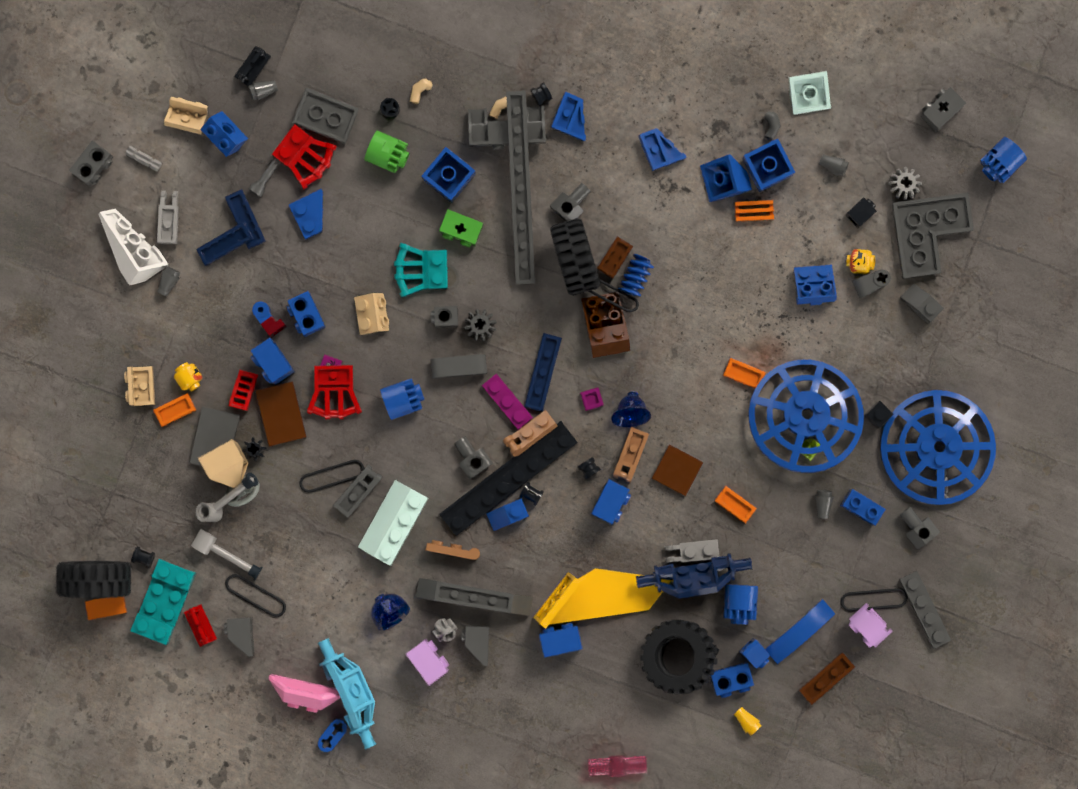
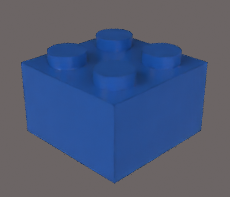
[742,138,795,192]
[421,147,476,203]
[251,338,295,385]
[591,479,631,525]
[539,622,582,658]

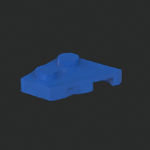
[550,92,586,142]
[638,128,687,171]
[289,189,323,239]

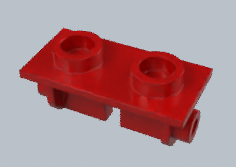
[184,604,217,647]

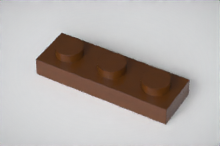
[799,652,855,705]

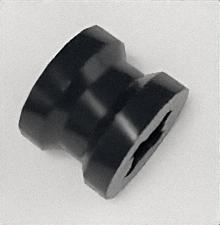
[530,82,553,106]
[380,98,400,119]
[577,457,601,480]

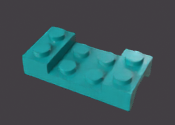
[130,559,197,645]

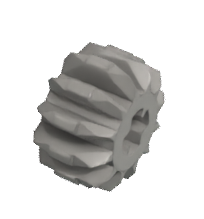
[889,167,922,200]

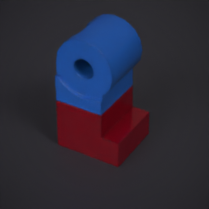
[252,301,287,338]

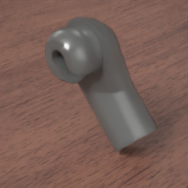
[764,111,781,140]

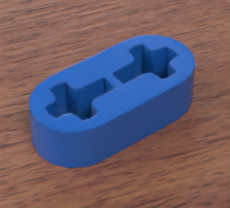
[318,719,347,752]

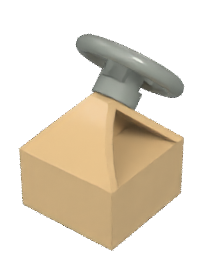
[198,440,260,507]

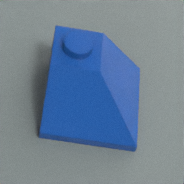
[700,155,752,202]

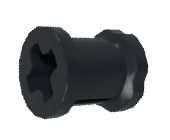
[519,482,544,506]
[131,546,155,569]

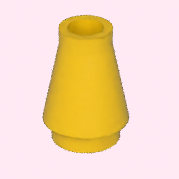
[734,707,762,736]

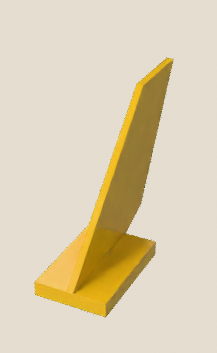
[533,568,672,628]

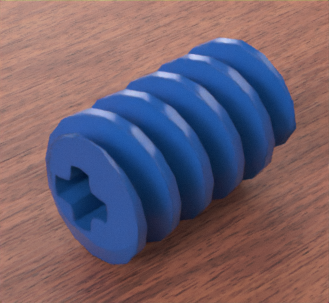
[618,254,654,296]

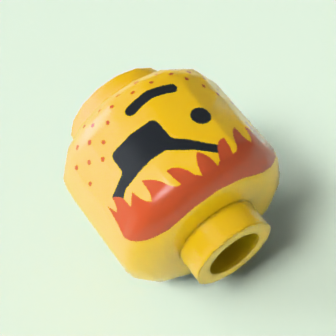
[846,249,875,275]
[174,362,202,392]

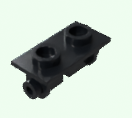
[234,46,271,86]

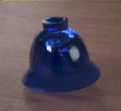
[611,391,651,427]

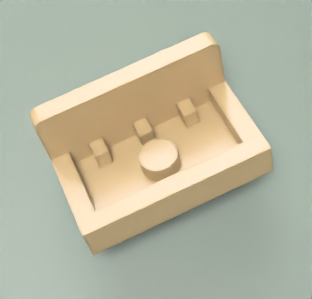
[164,97,208,134]
[354,293,389,335]
[124,366,155,406]

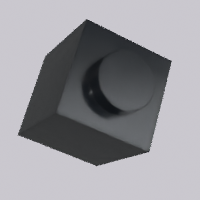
[845,197,877,229]
[864,401,894,429]

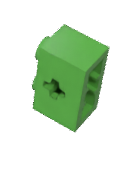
[439,209,484,248]

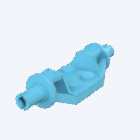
[318,638,376,749]

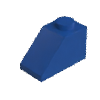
[486,498,529,531]
[739,638,770,669]

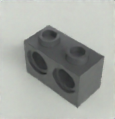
[69,140,113,187]

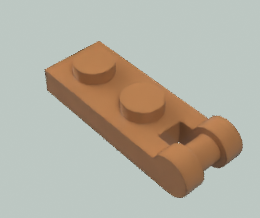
[503,410,558,457]
[612,427,649,484]
[426,540,480,560]

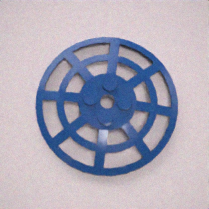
[748,360,864,473]
[880,390,996,505]

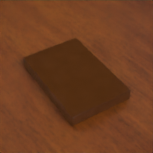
[256,381,307,447]

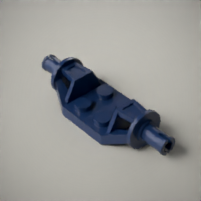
[636,553,753,599]

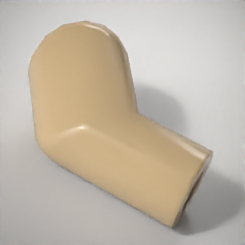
[410,79,432,104]
[489,97,507,120]

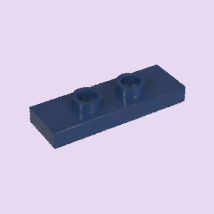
[225,189,266,249]
[196,222,254,266]

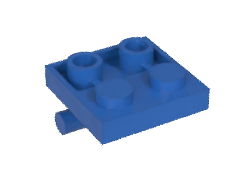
[793,265,837,306]

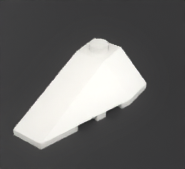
[98,209,168,285]

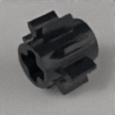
[242,438,267,462]

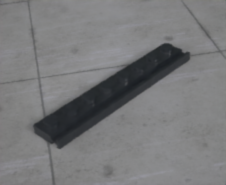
[439,421,578,536]

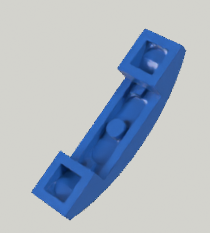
[765,599,835,664]

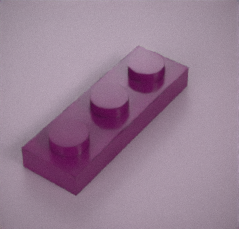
[482,373,533,430]

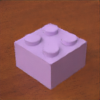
[406,639,449,685]

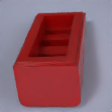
[228,370,258,411]

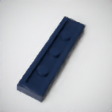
[524,333,562,412]

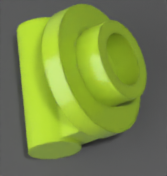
[802,438,820,461]

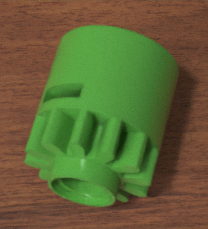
[364,130,409,173]

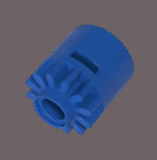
[980,137,1027,183]
[380,378,425,420]
[723,584,758,625]

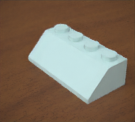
[358,480,429,566]

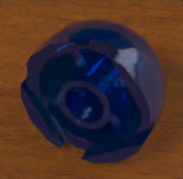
[371,594,410,630]

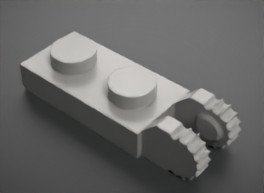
[157,191,179,245]
[664,539,719,563]

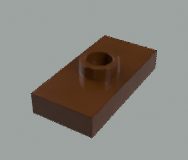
[597,236,633,279]

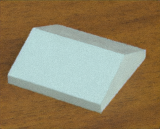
[789,71,831,115]

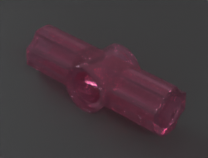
[588,755,647,777]

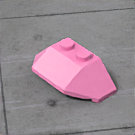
[269,674,341,713]

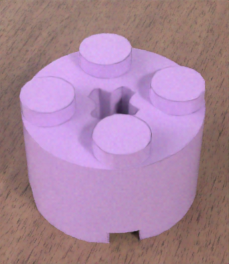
[849,603,893,648]

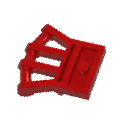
[271,124,337,190]
[307,365,362,420]

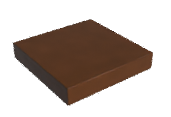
[651,444,703,496]

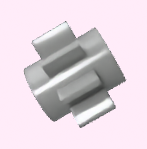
[432,618,458,642]

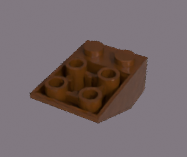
[581,292,630,358]

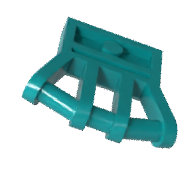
[394,243,448,298]

